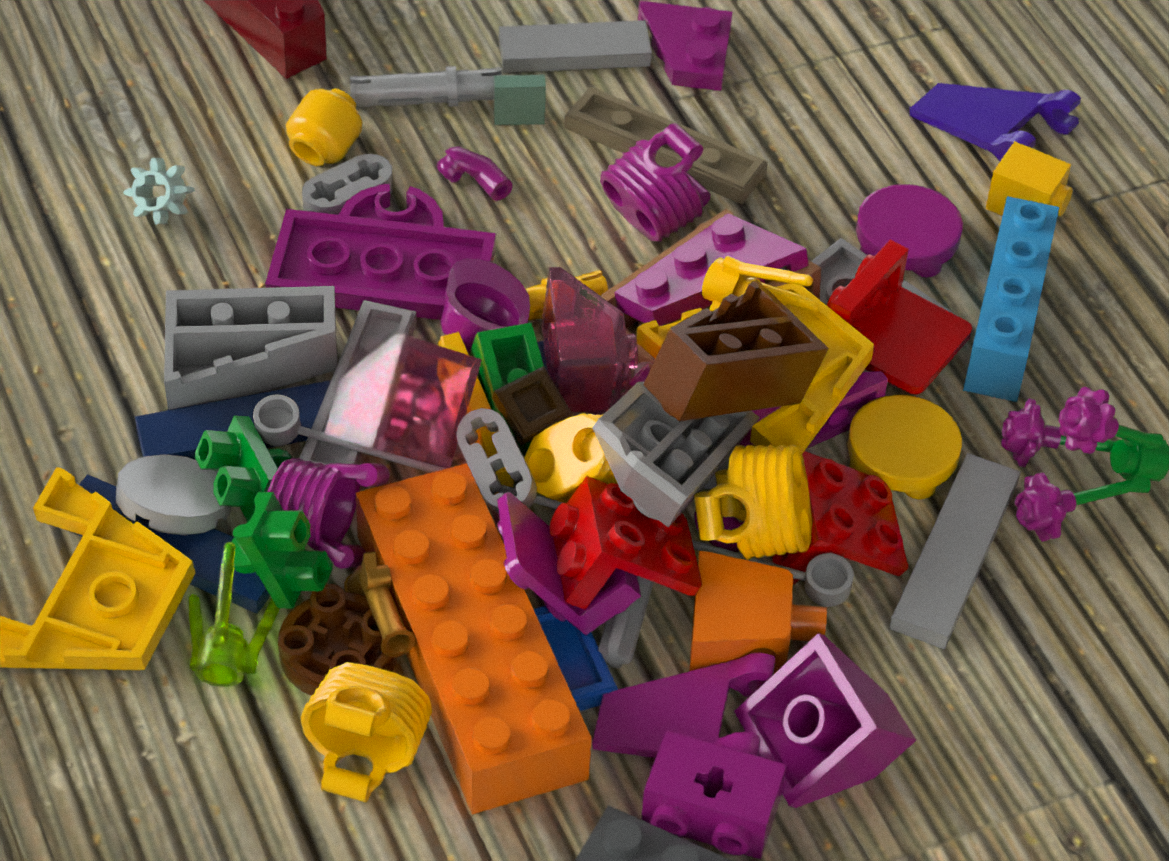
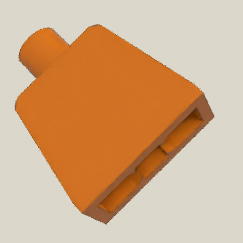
[689,551,827,674]

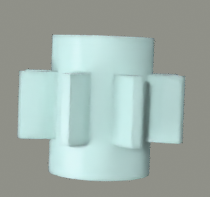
[124,158,195,224]

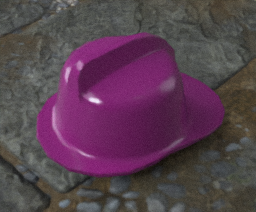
[441,259,530,355]

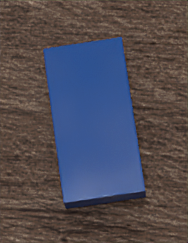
[534,606,618,711]

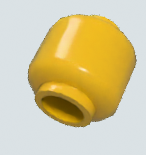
[286,89,362,166]

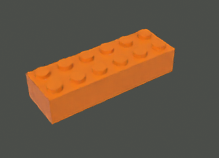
[356,463,592,815]

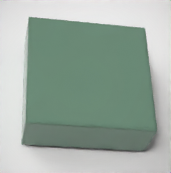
[494,75,546,125]

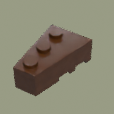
[643,280,829,422]

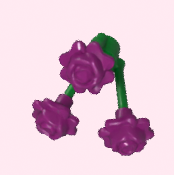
[1001,386,1169,542]

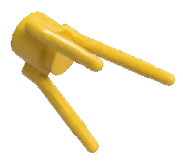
[702,256,819,311]

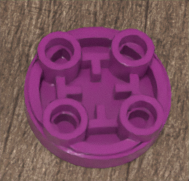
[856,184,963,277]

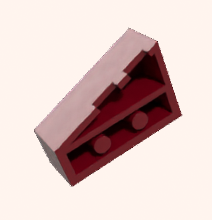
[203,0,327,79]

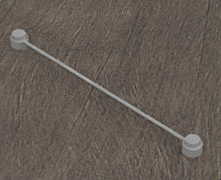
[253,395,854,607]

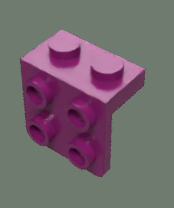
[497,492,641,635]

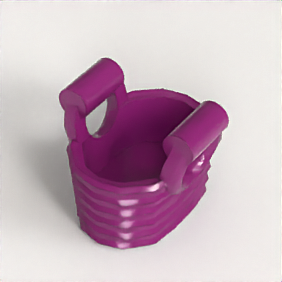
[600,123,711,242]
[267,458,390,569]

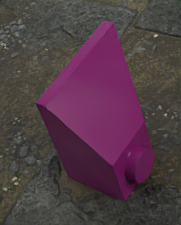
[734,633,917,808]

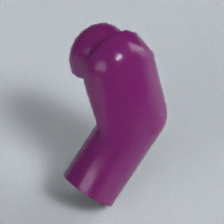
[437,146,513,201]

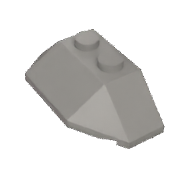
[593,382,760,527]

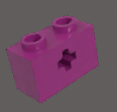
[641,730,787,859]

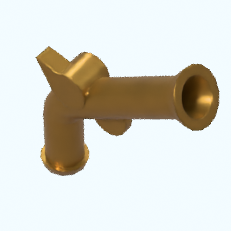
[344,552,416,657]

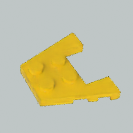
[636,284,874,454]
[0,467,195,670]

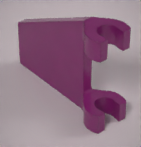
[592,653,775,758]

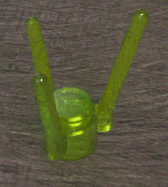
[188,542,281,687]

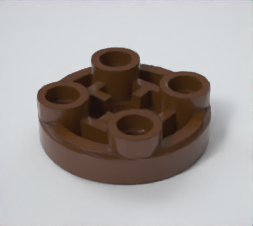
[278,584,398,695]

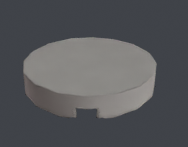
[116,454,231,535]

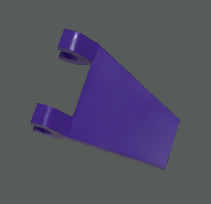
[910,83,1081,161]

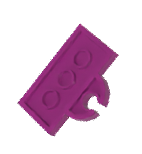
[265,184,496,320]

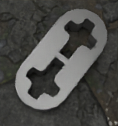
[302,154,393,215]
[456,408,537,513]

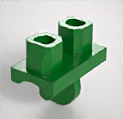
[195,415,293,522]
[226,492,333,609]

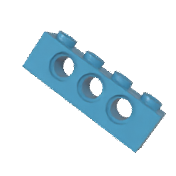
[963,196,1059,402]

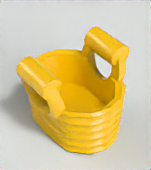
[524,413,618,503]
[694,445,812,560]
[301,662,432,803]

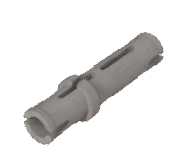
[350,66,502,109]

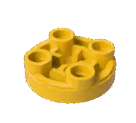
[847,395,962,500]

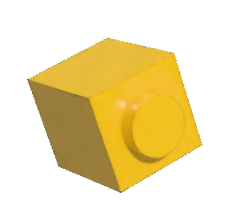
[985,141,1073,217]

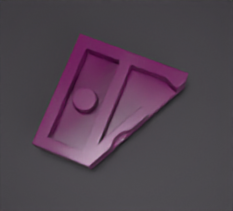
[638,0,733,91]

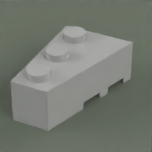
[164,286,337,410]

